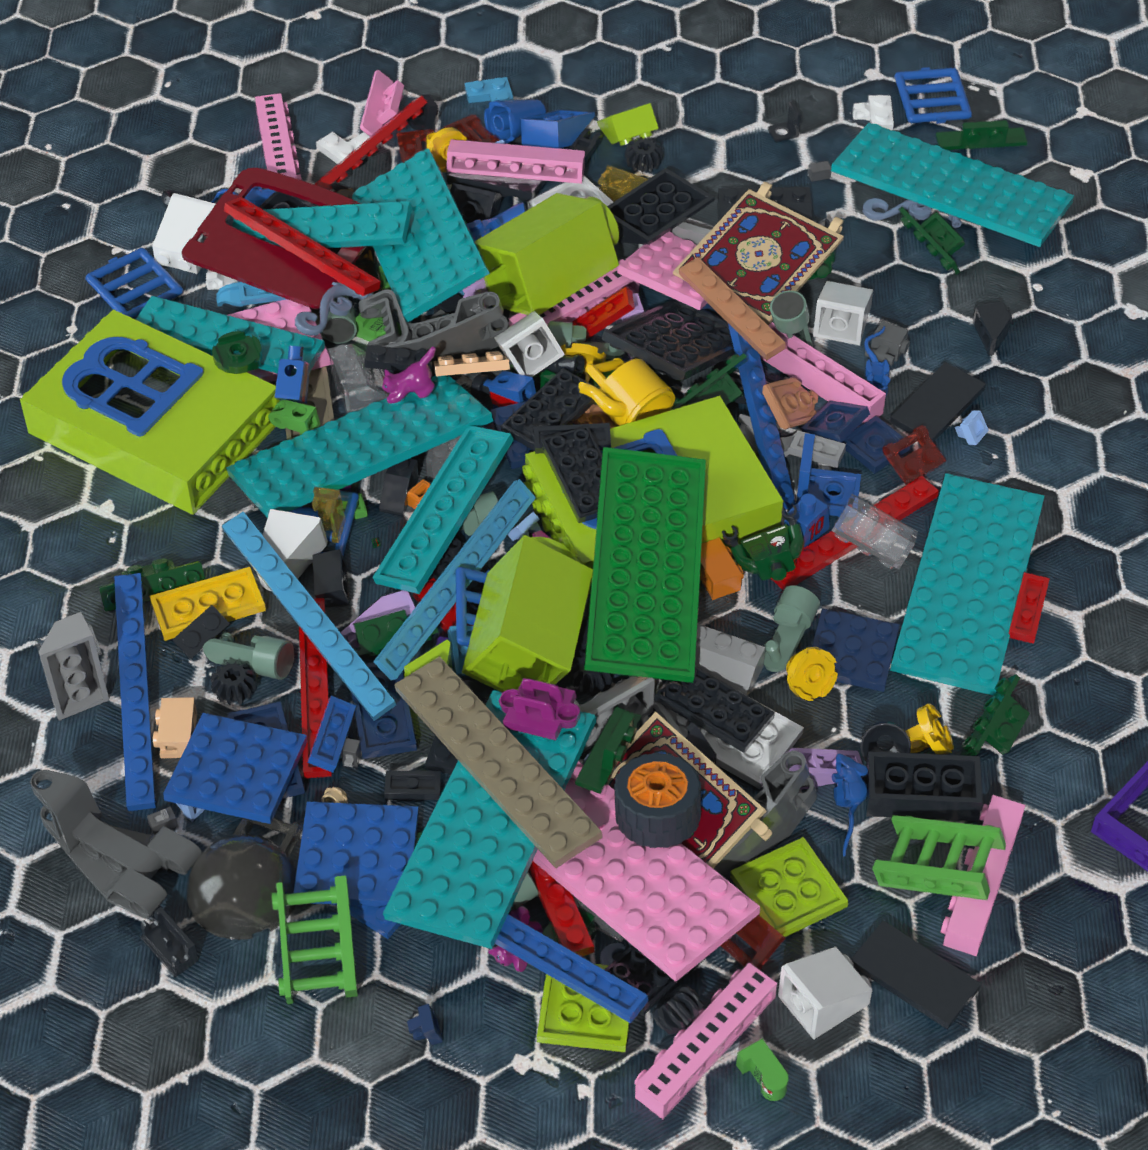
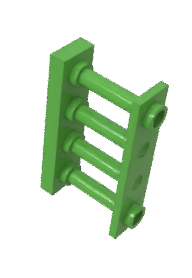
[872,815,1006,900]
[272,875,358,1004]

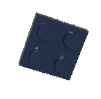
[801,401,870,443]
[842,416,911,474]

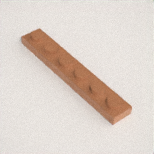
[679,257,786,361]

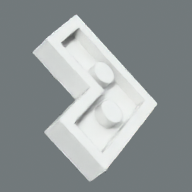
[316,132,379,164]

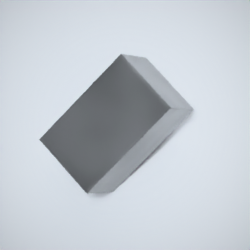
[808,161,831,182]
[341,738,362,767]
[147,807,178,834]

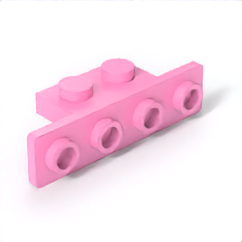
[360,70,404,136]

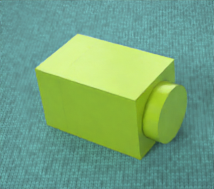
[475,193,619,315]
[461,535,593,692]

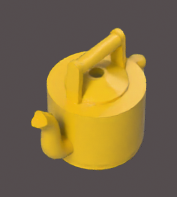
[579,358,675,426]

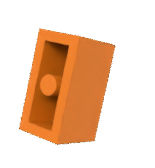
[700,537,744,600]

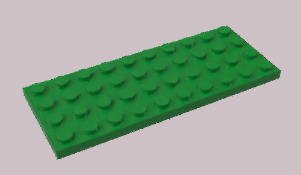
[584,447,706,683]

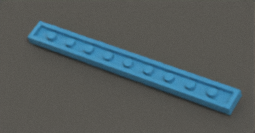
[373,479,536,680]
[222,512,396,721]

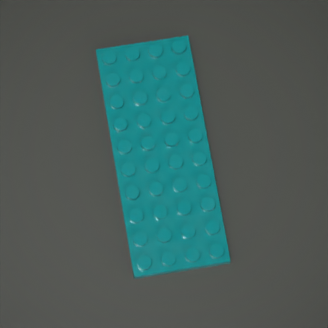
[831,123,1074,247]
[352,148,490,323]
[226,375,493,518]
[890,473,1045,696]
[383,690,596,949]

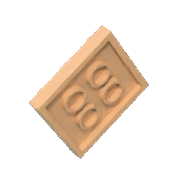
[432,351,510,376]

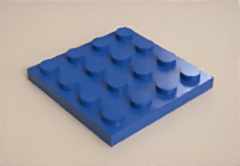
[163,713,307,824]
[294,802,419,907]

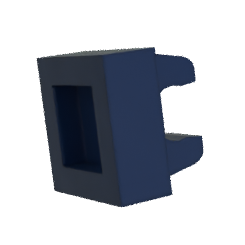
[407,1004,443,1045]

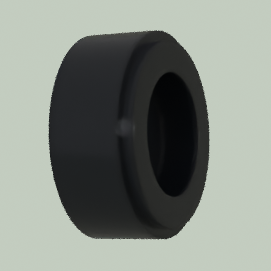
[471,374,491,400]

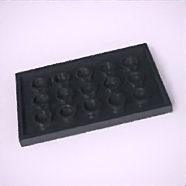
[602,299,735,381]

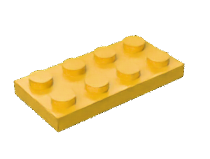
[149,567,266,641]

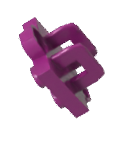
[499,678,580,740]

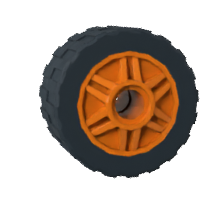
[614,753,701,848]

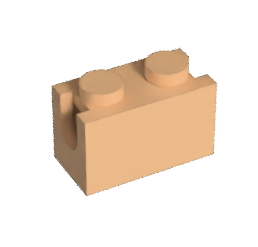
[153,697,197,758]

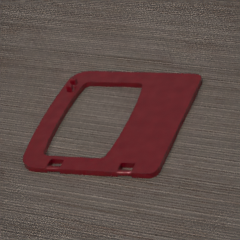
[182,168,366,309]

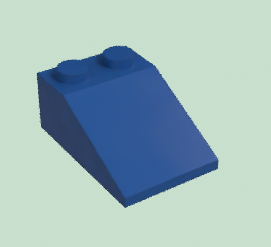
[521,110,595,149]

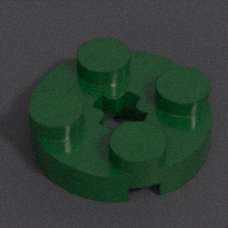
[212,331,262,374]

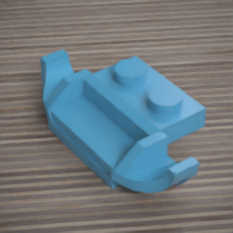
[216,281,288,307]

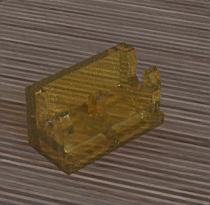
[598,165,648,202]
[312,487,346,543]

